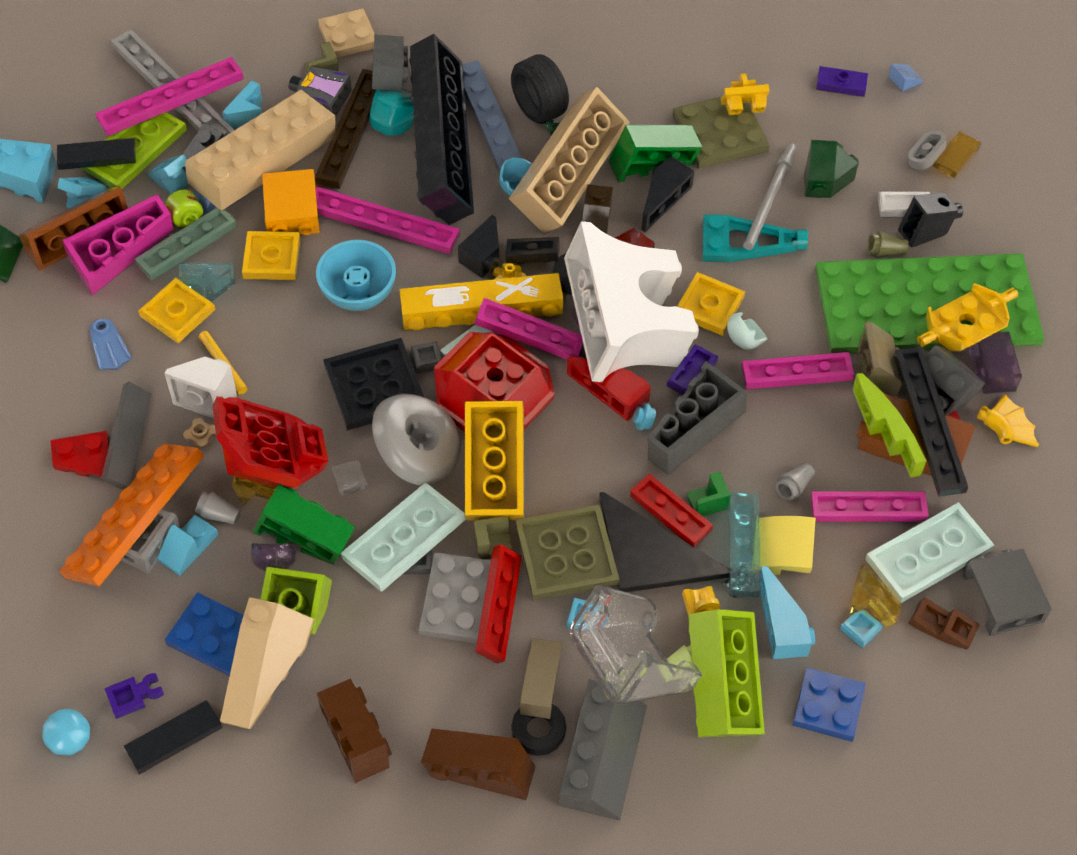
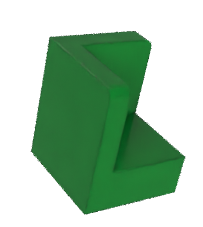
[687,472,731,516]

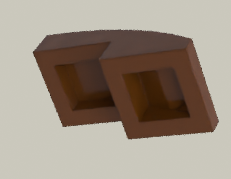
[908,597,980,650]

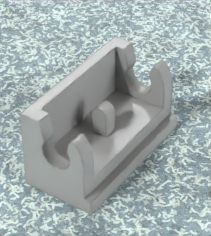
[121,509,181,574]

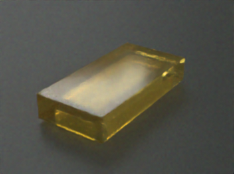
[933,131,982,178]

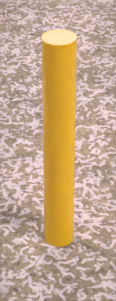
[199,331,248,395]

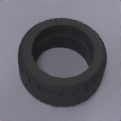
[511,54,569,124]

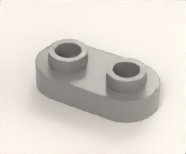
[908,131,947,170]

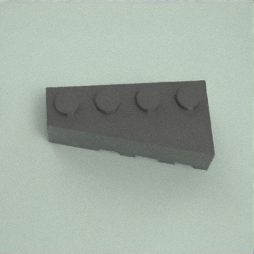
[647,362,746,475]

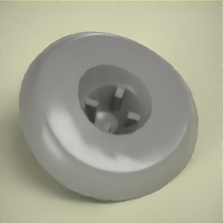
[372,394,461,485]

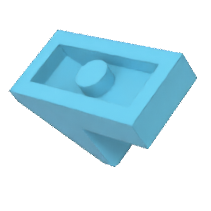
[222,80,262,130]
[147,154,189,195]
[57,177,107,208]
[157,515,218,576]

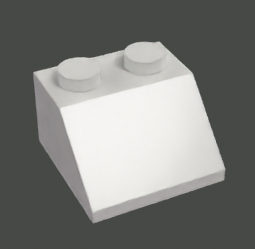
[164,356,237,419]

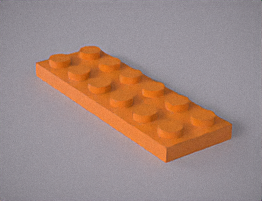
[59,443,205,587]

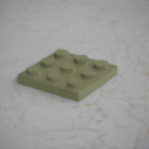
[673,97,770,168]
[515,505,619,601]

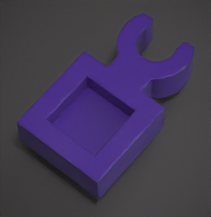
[104,673,164,719]

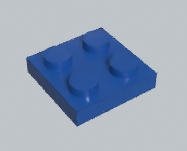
[792,667,866,742]

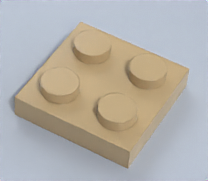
[318,8,374,58]

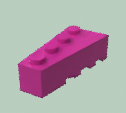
[63,194,173,296]

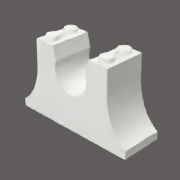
[564,222,699,382]

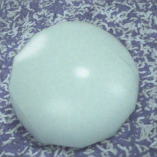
[727,312,768,350]

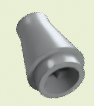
[775,463,815,500]
[195,492,241,525]

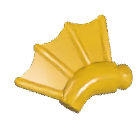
[977,394,1039,447]

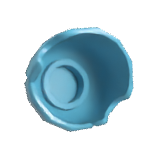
[499,157,532,196]
[42,709,90,756]

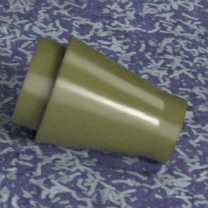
[867,231,908,257]

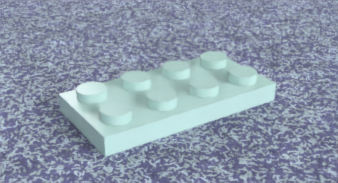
[341,483,466,592]
[865,502,995,604]

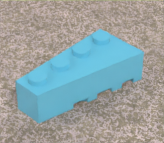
[0,139,57,203]

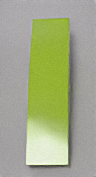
[852,373,926,478]

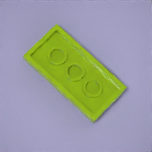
[81,112,187,189]

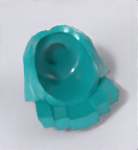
[370,89,414,136]

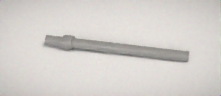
[743,143,797,250]

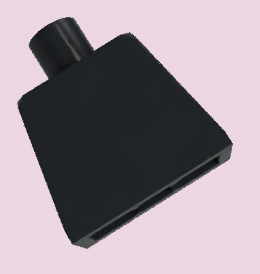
[898,192,963,248]

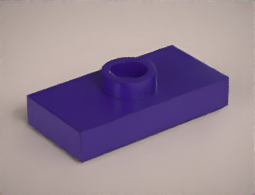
[816,66,868,97]
[667,344,718,395]

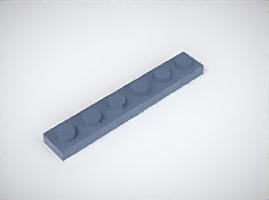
[462,60,522,172]

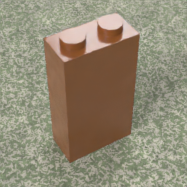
[856,393,975,476]

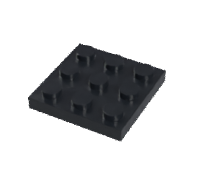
[323,338,424,431]

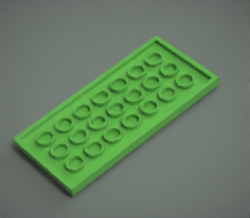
[815,253,1045,354]

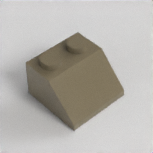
[856,322,903,397]

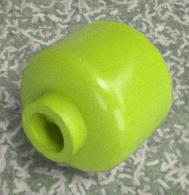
[165,189,203,228]

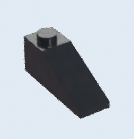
[641,156,694,232]

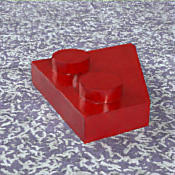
[50,431,109,477]

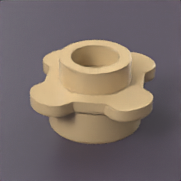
[183,418,216,447]

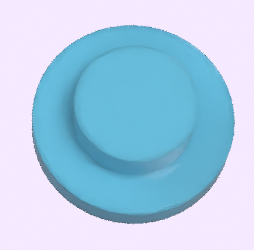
[633,403,656,430]

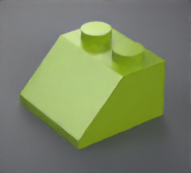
[260,567,332,635]

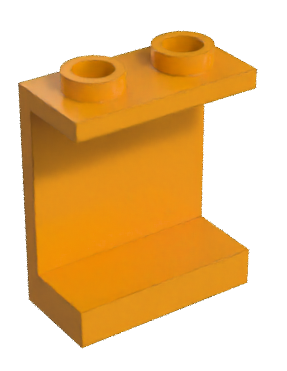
[262,169,320,235]

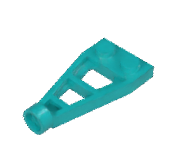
[702,214,808,262]

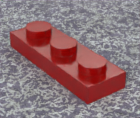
[630,473,713,547]

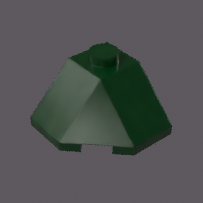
[804,140,859,198]

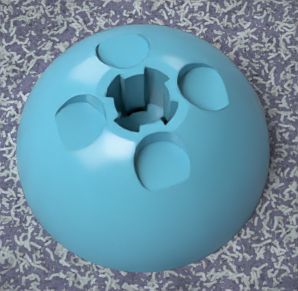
[316,240,396,311]

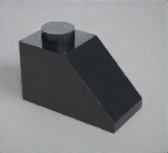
[458,215,500,278]

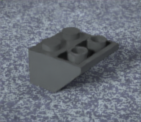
[900,346,985,416]

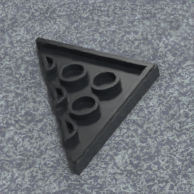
[599,492,731,593]

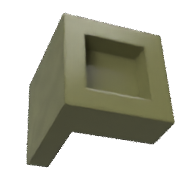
[304,41,339,73]
[473,516,512,559]

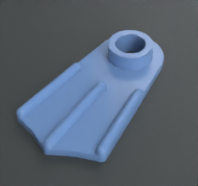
[90,319,132,370]

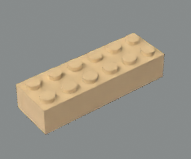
[508,87,630,234]
[185,90,335,211]

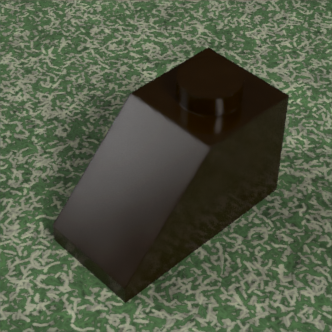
[582,184,613,234]

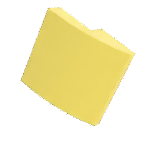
[751,516,816,575]

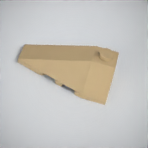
[220,597,314,730]

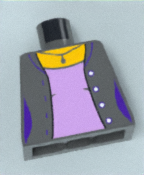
[288,67,352,117]

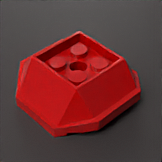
[434,331,555,432]
[212,396,329,488]

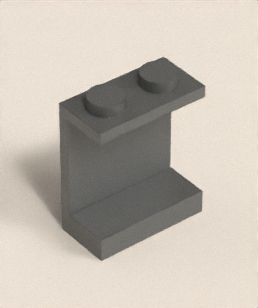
[963,549,1052,636]

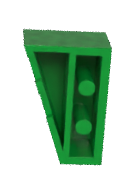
[608,125,702,183]
[252,484,355,565]

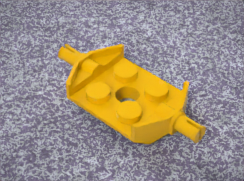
[917,283,1018,351]

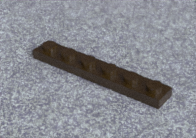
[315,69,377,189]

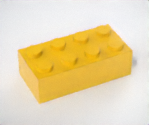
[465,401,524,521]

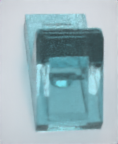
[178,263,236,302]

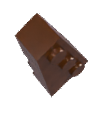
[317,678,392,783]
[421,728,536,800]

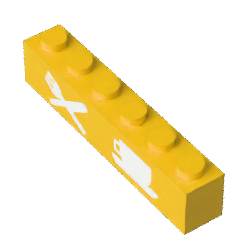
[400,273,563,330]

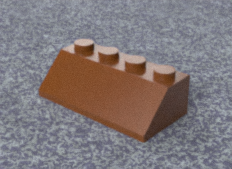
[19,186,128,271]

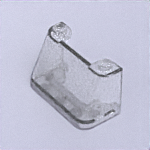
[570,584,702,704]

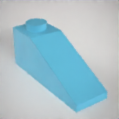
[758,566,815,659]

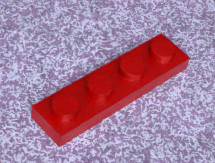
[475,544,522,663]

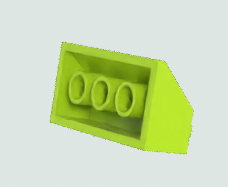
[688,609,765,737]

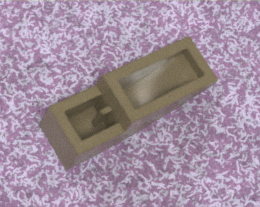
[520,638,562,719]

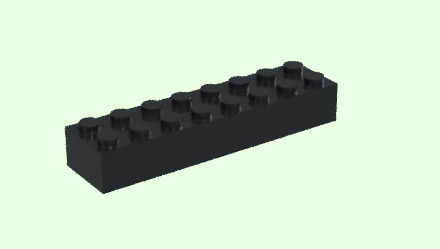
[409,34,474,225]

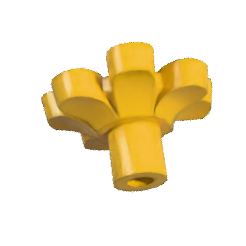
[493,263,526,279]

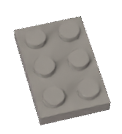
[419,552,491,644]

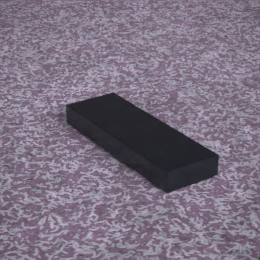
[57,138,136,170]
[124,700,222,775]

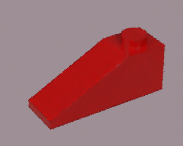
[567,356,651,421]

